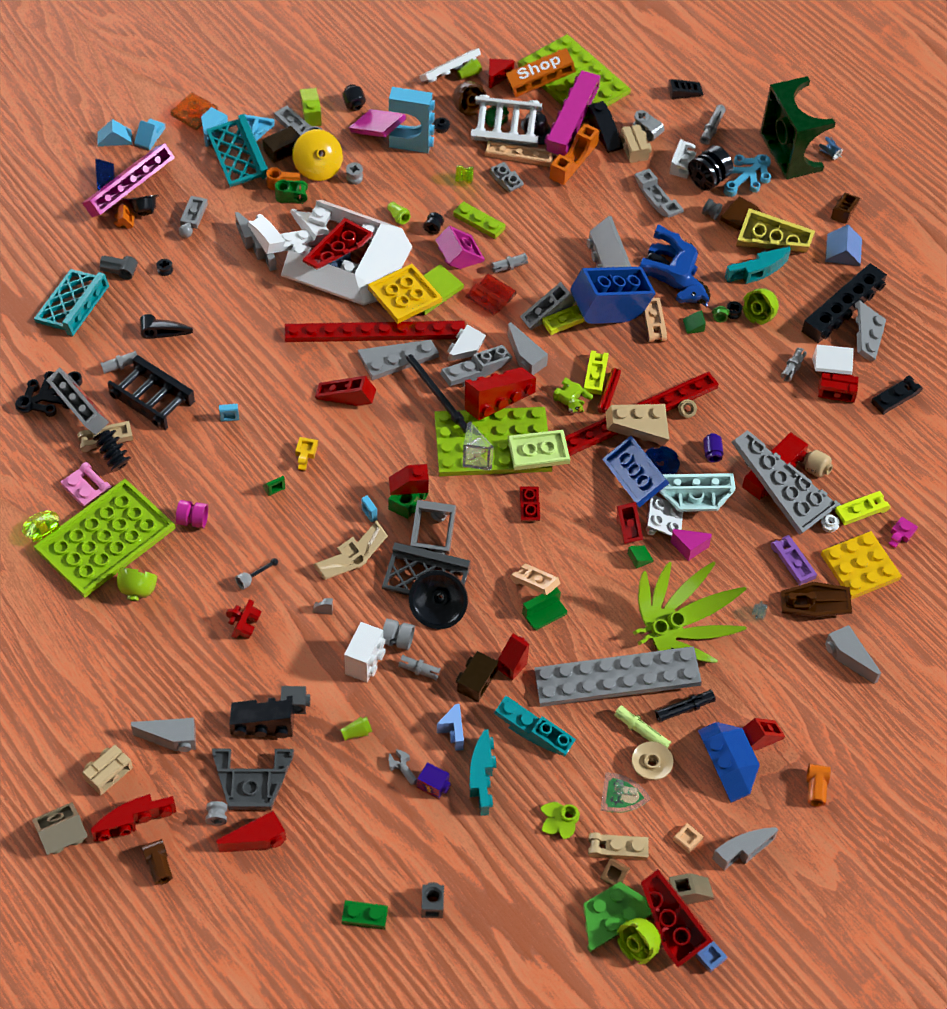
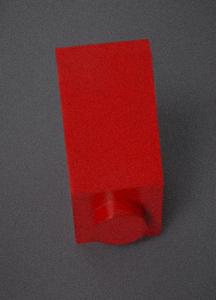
[389,464,429,495]
[743,718,785,750]

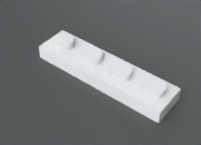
[419,48,481,83]

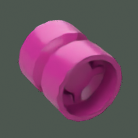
[176,500,209,528]

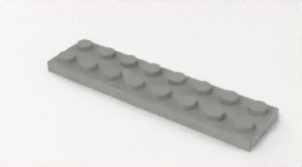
[534,646,702,707]

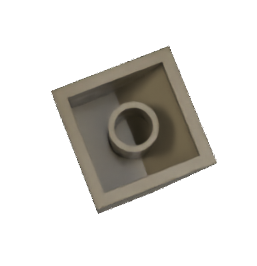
[32,802,88,855]

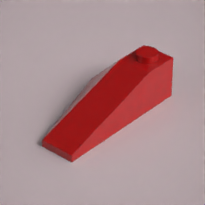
[303,218,373,269]
[641,869,713,968]

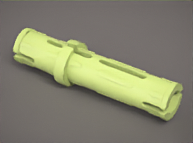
[614,705,671,748]

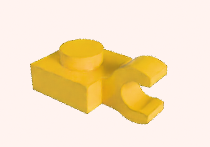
[295,437,318,471]

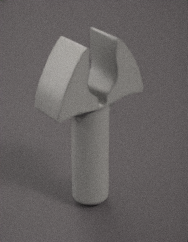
[389,749,417,785]

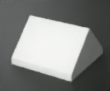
[812,344,854,375]

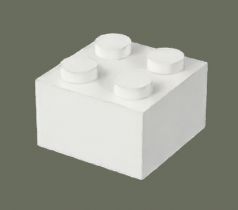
[344,622,386,682]

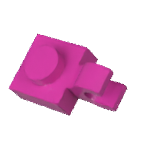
[889,517,918,548]

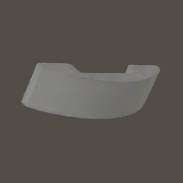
[634,169,684,218]

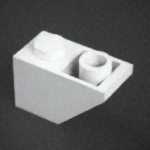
[447,324,486,361]

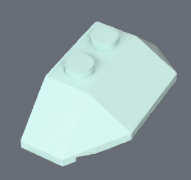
[659,473,736,512]

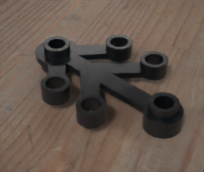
[15,371,83,417]

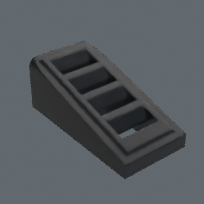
[668,79,703,99]

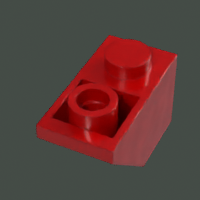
[498,633,530,680]

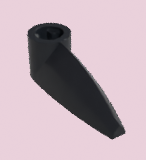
[140,314,193,339]

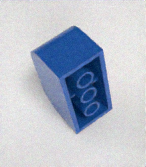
[570,266,656,324]

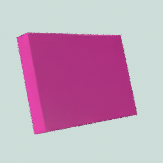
[349,109,407,137]

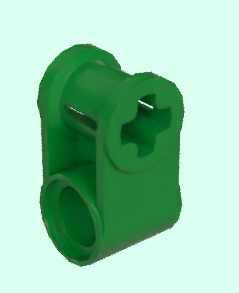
[275,180,308,204]

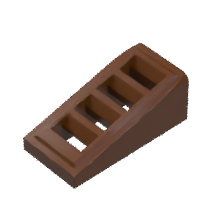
[831,193,860,224]

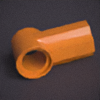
[266,167,300,190]
[806,764,831,807]

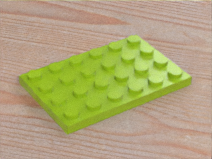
[518,34,631,120]
[434,407,552,477]
[34,479,176,598]

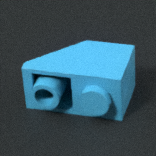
[201,107,228,147]

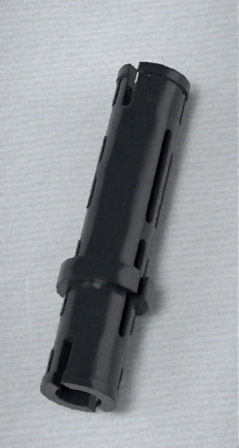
[655,689,716,723]

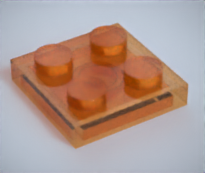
[170,92,218,130]

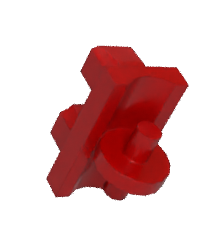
[226,599,262,639]

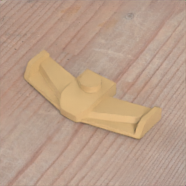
[313,521,388,580]

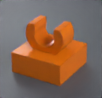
[114,204,134,229]

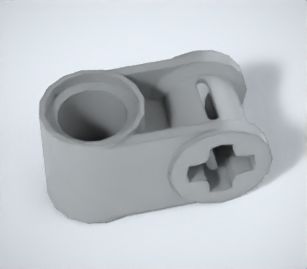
[633,110,665,141]

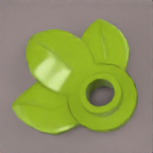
[541,802,580,840]

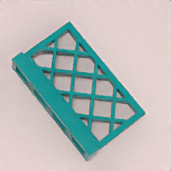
[206,114,268,187]
[34,269,109,336]

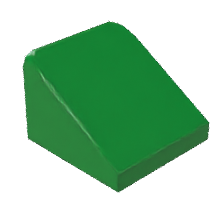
[683,311,706,334]
[263,476,286,496]
[627,545,654,569]

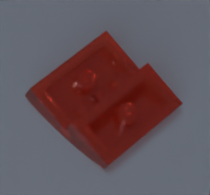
[465,273,516,316]

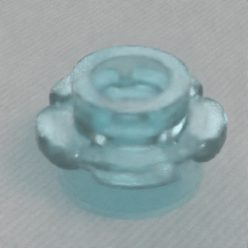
[752,601,768,620]

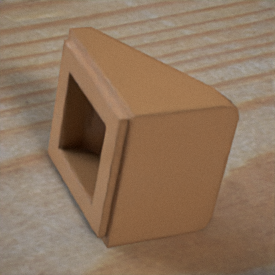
[600,858,631,885]

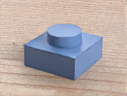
[695,941,727,973]

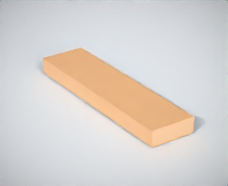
[485,140,554,167]

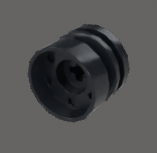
[688,145,734,191]

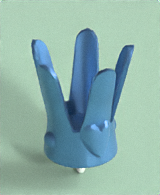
[819,136,843,160]

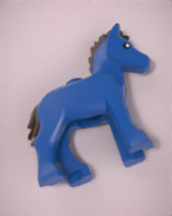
[639,224,711,307]

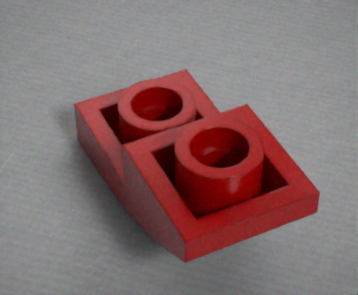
[519,486,540,521]

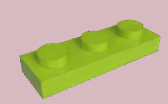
[453,201,506,239]

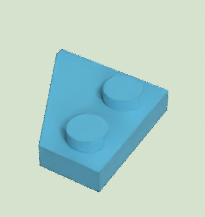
[235,115,275,144]

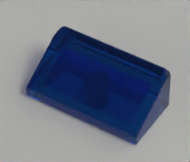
[95,159,115,190]

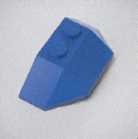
[698,722,760,803]

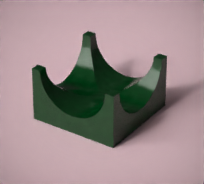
[760,76,836,180]

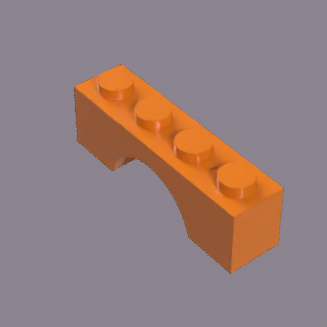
[549,124,599,185]

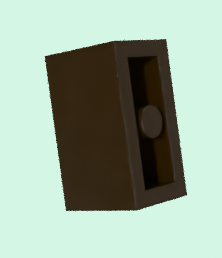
[263,126,300,163]
[456,651,499,702]

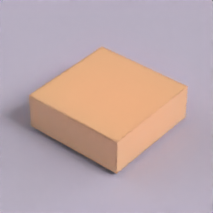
[673,823,703,853]

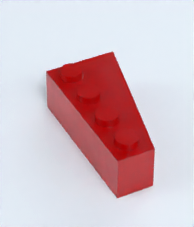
[465,367,536,421]

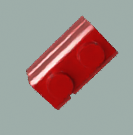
[818,372,859,403]

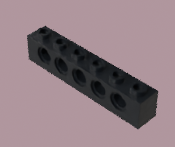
[801,263,887,343]

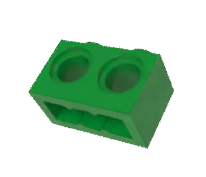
[388,492,429,519]

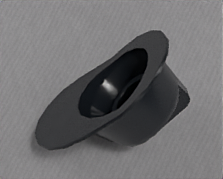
[521,111,551,145]
[122,195,159,216]

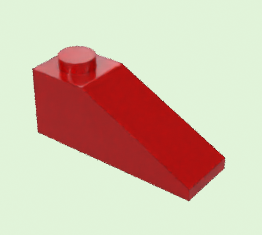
[315,376,376,406]
[216,811,286,852]

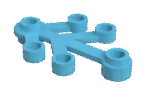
[724,154,771,197]

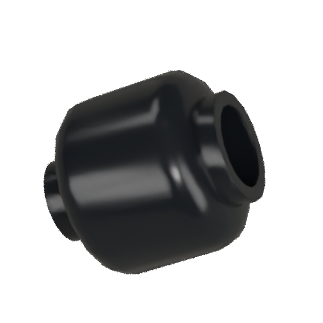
[342,84,366,111]

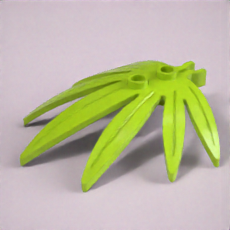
[633,562,747,663]

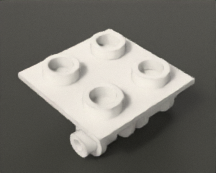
[646,495,683,536]

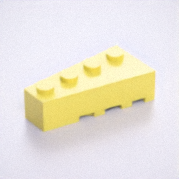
[735,208,815,252]

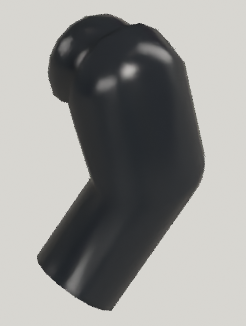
[645,252,671,265]

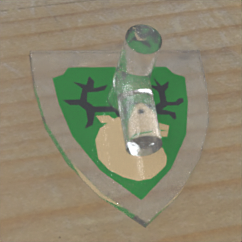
[600,772,651,813]

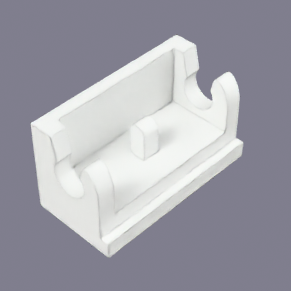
[669,139,696,179]

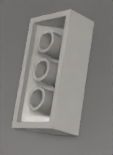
[587,216,631,268]

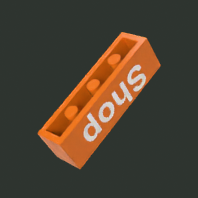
[506,48,576,98]

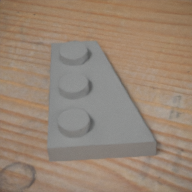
[855,300,886,362]

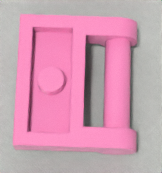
[60,462,112,508]

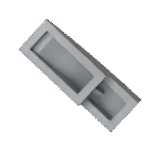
[712,827,778,871]

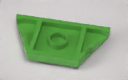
[583,882,652,952]

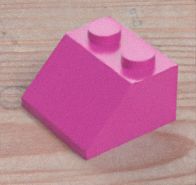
[435,226,485,269]

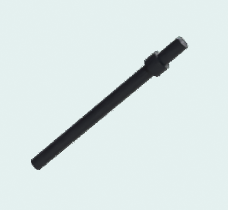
[406,354,471,433]

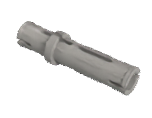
[700,105,726,145]

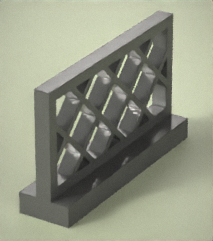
[382,542,470,599]

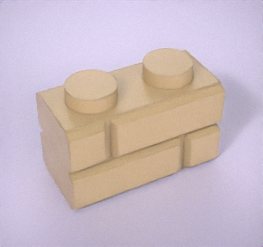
[620,125,652,163]
[82,745,133,795]

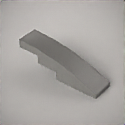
[235,212,276,271]

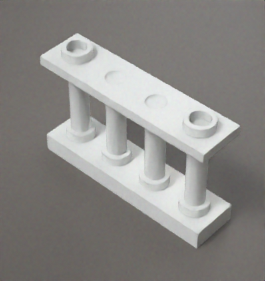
[471,95,542,147]

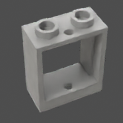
[410,500,456,554]

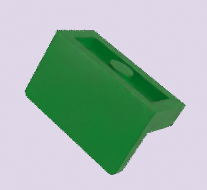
[522,587,568,631]

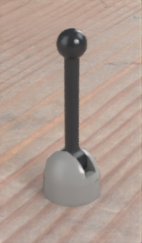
[235,558,278,590]

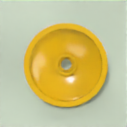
[293,129,343,181]

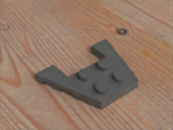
[212,749,294,810]

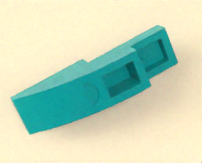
[725,246,791,284]
[493,696,576,756]
[469,729,496,816]

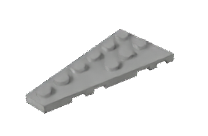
[731,430,840,535]

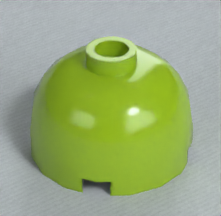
[743,288,779,325]
[117,568,158,601]
[617,918,661,965]

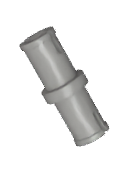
[491,253,528,273]
[781,348,807,382]
[100,351,137,374]
[398,655,441,680]

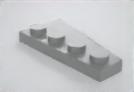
[358,340,439,381]

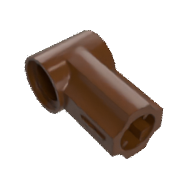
[142,839,173,885]

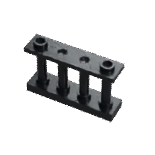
[108,355,195,430]

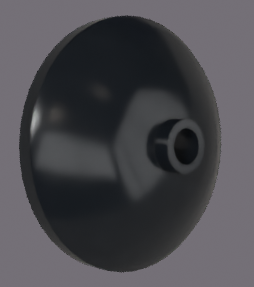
[409,570,468,629]

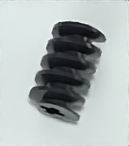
[93,430,131,472]

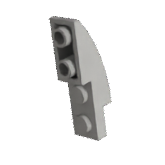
[440,345,512,387]

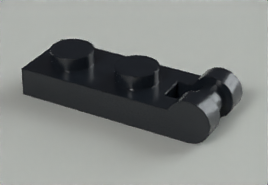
[871,375,923,415]

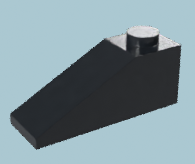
[587,101,623,153]

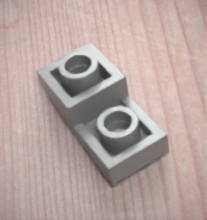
[489,162,524,192]

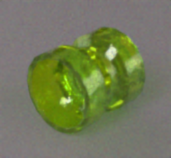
[455,165,474,184]

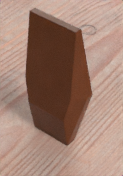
[780,582,852,617]

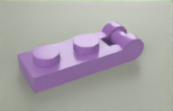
[771,535,817,585]

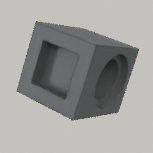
[280,686,310,714]
[421,882,444,918]

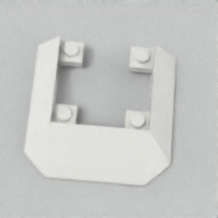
[281,200,412,305]

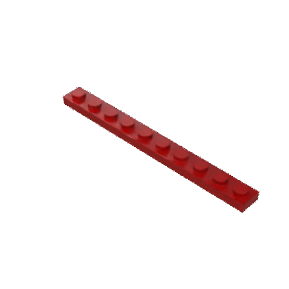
[285,321,465,342]
[565,371,719,456]

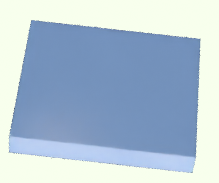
[825,224,862,266]

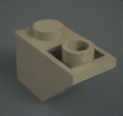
[668,873,714,904]

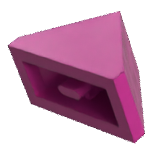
[671,529,712,561]

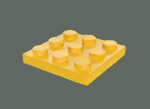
[368,264,442,324]
[821,531,902,600]

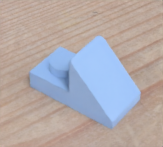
[437,704,464,751]

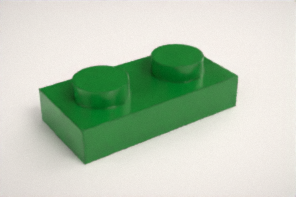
[342,900,388,930]

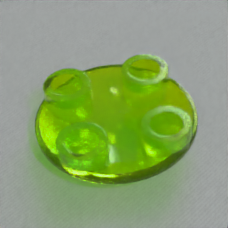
[22,511,60,542]

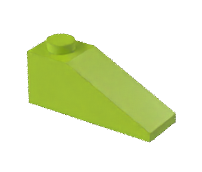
[300,88,322,126]

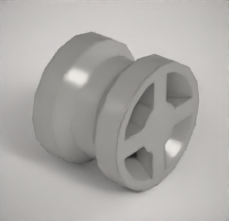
[346,163,363,184]
[205,801,228,826]

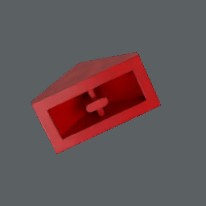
[488,59,515,89]

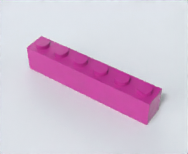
[545,70,600,156]
[82,143,175,217]

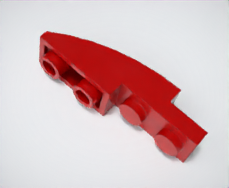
[91,794,177,842]

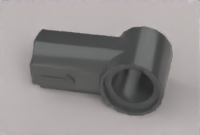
[99,256,138,280]

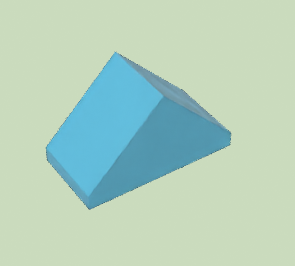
[98,119,132,147]

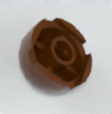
[453,81,486,116]

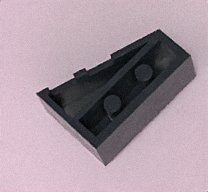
[229,695,295,738]

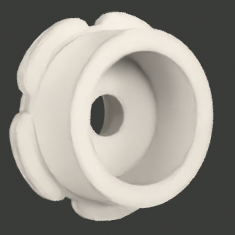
[821,514,840,533]

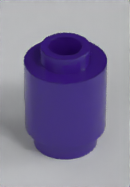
[703,433,724,463]

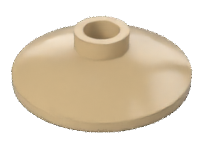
[632,741,673,780]

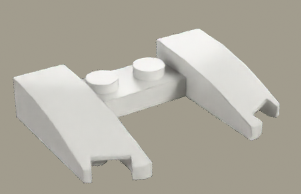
[248,209,330,254]

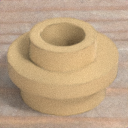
[678,399,697,418]

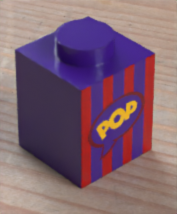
[417,762,451,799]

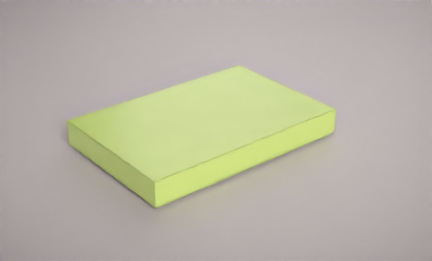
[508,430,570,470]

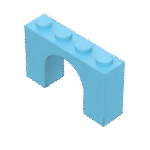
[389,87,435,153]

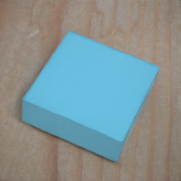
[219,404,239,421]
[361,495,378,522]

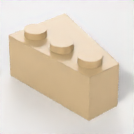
[605,404,669,446]

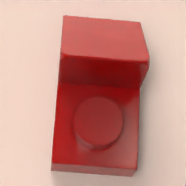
[617,502,644,544]

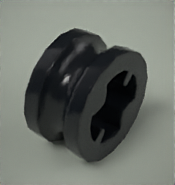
[156,259,173,276]
[726,301,743,319]

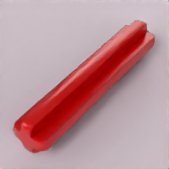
[598,368,621,414]

